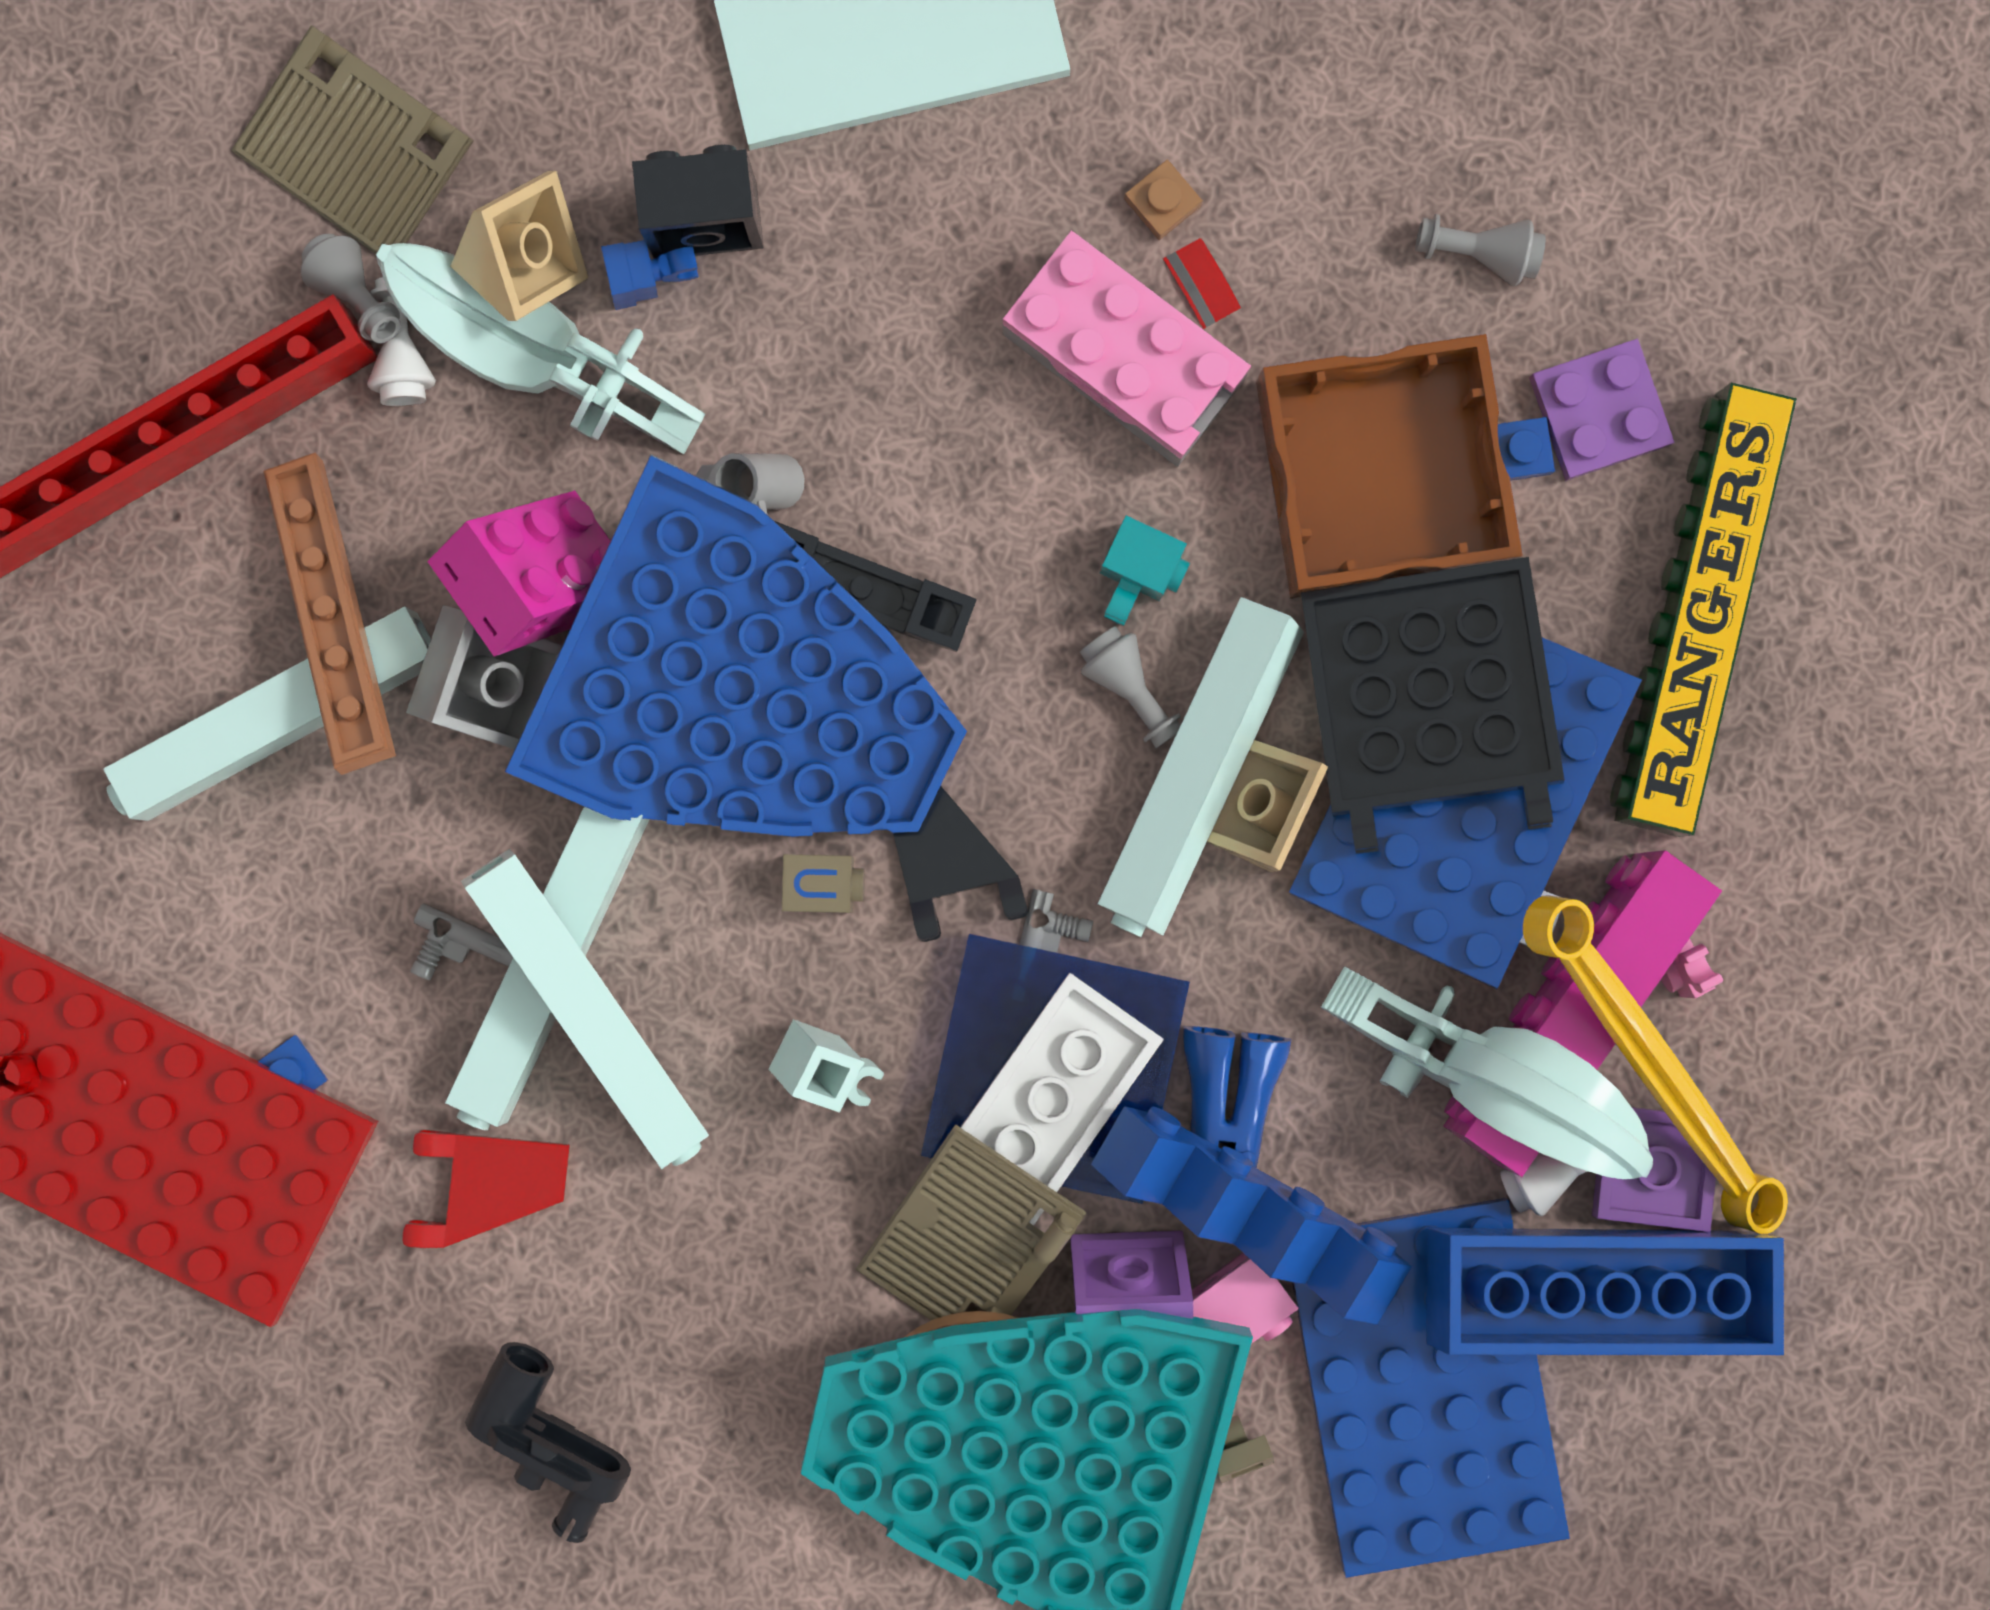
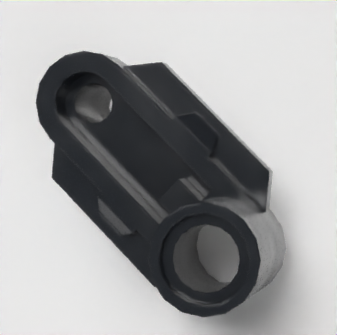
[465,1342,631,1543]

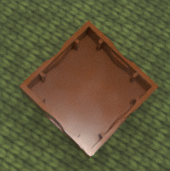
[1256,334,1523,599]

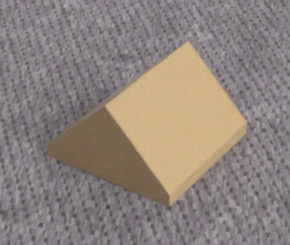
[450,171,588,321]
[1207,740,1328,872]

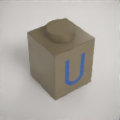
[782,854,865,913]

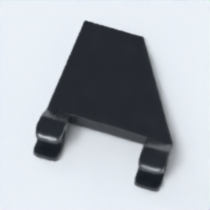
[893,786,1028,942]

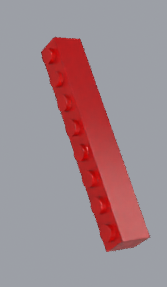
[0,294,378,578]

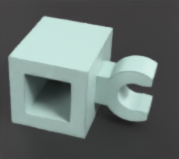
[769,1019,884,1112]

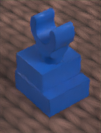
[601,240,699,310]

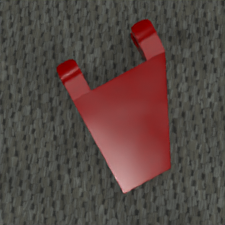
[402,1130,570,1248]

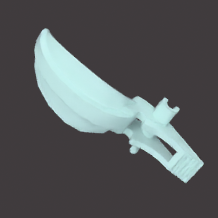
[376,243,705,454]
[1321,967,1653,1179]

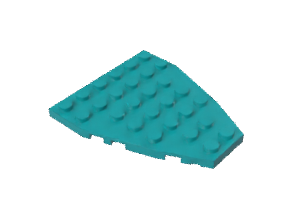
[801,1309,1253,1610]

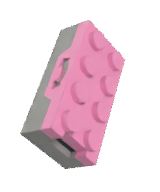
[1002,230,1251,467]

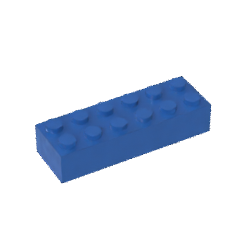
[1426,1228,1784,1355]

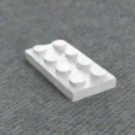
[960,972,1164,1225]

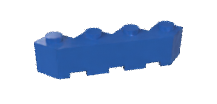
[1091,1106,1412,1324]

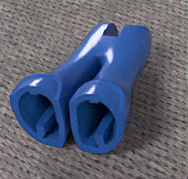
[1183,1026,1292,1168]

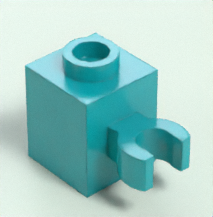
[1099,515,1190,626]

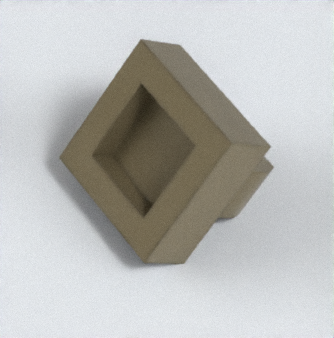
[1217,1415,1274,1484]

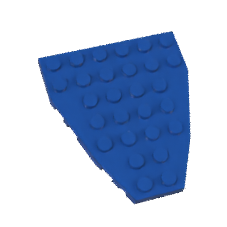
[505,454,967,837]

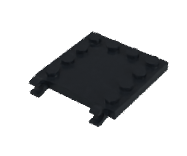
[1301,557,1565,854]

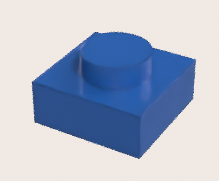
[1498,417,1555,481]
[258,1035,328,1090]

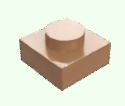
[1124,159,1203,241]

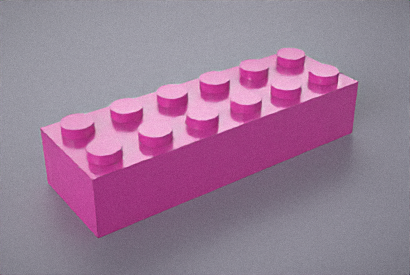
[1443,850,1722,1177]

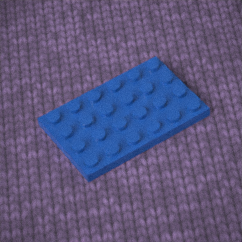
[1289,637,1642,990]
[1292,1198,1570,1578]

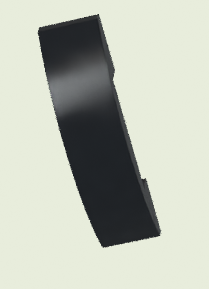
[773,520,977,652]

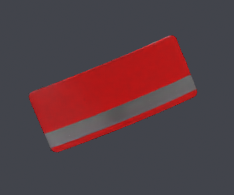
[1163,238,1241,329]

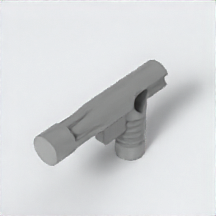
[1007,889,1093,1003]
[410,903,513,981]

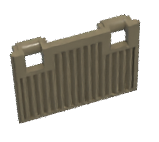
[231,25,474,254]
[855,1124,1086,1321]

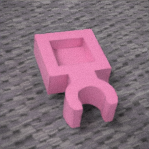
[1661,938,1723,999]

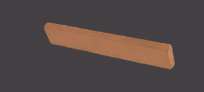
[263,452,396,775]

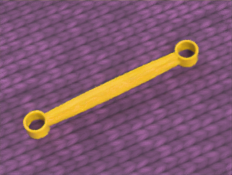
[1523,895,1788,1234]

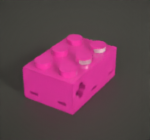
[427,490,610,657]

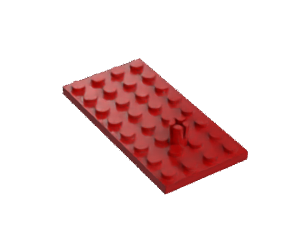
[0,933,379,1327]

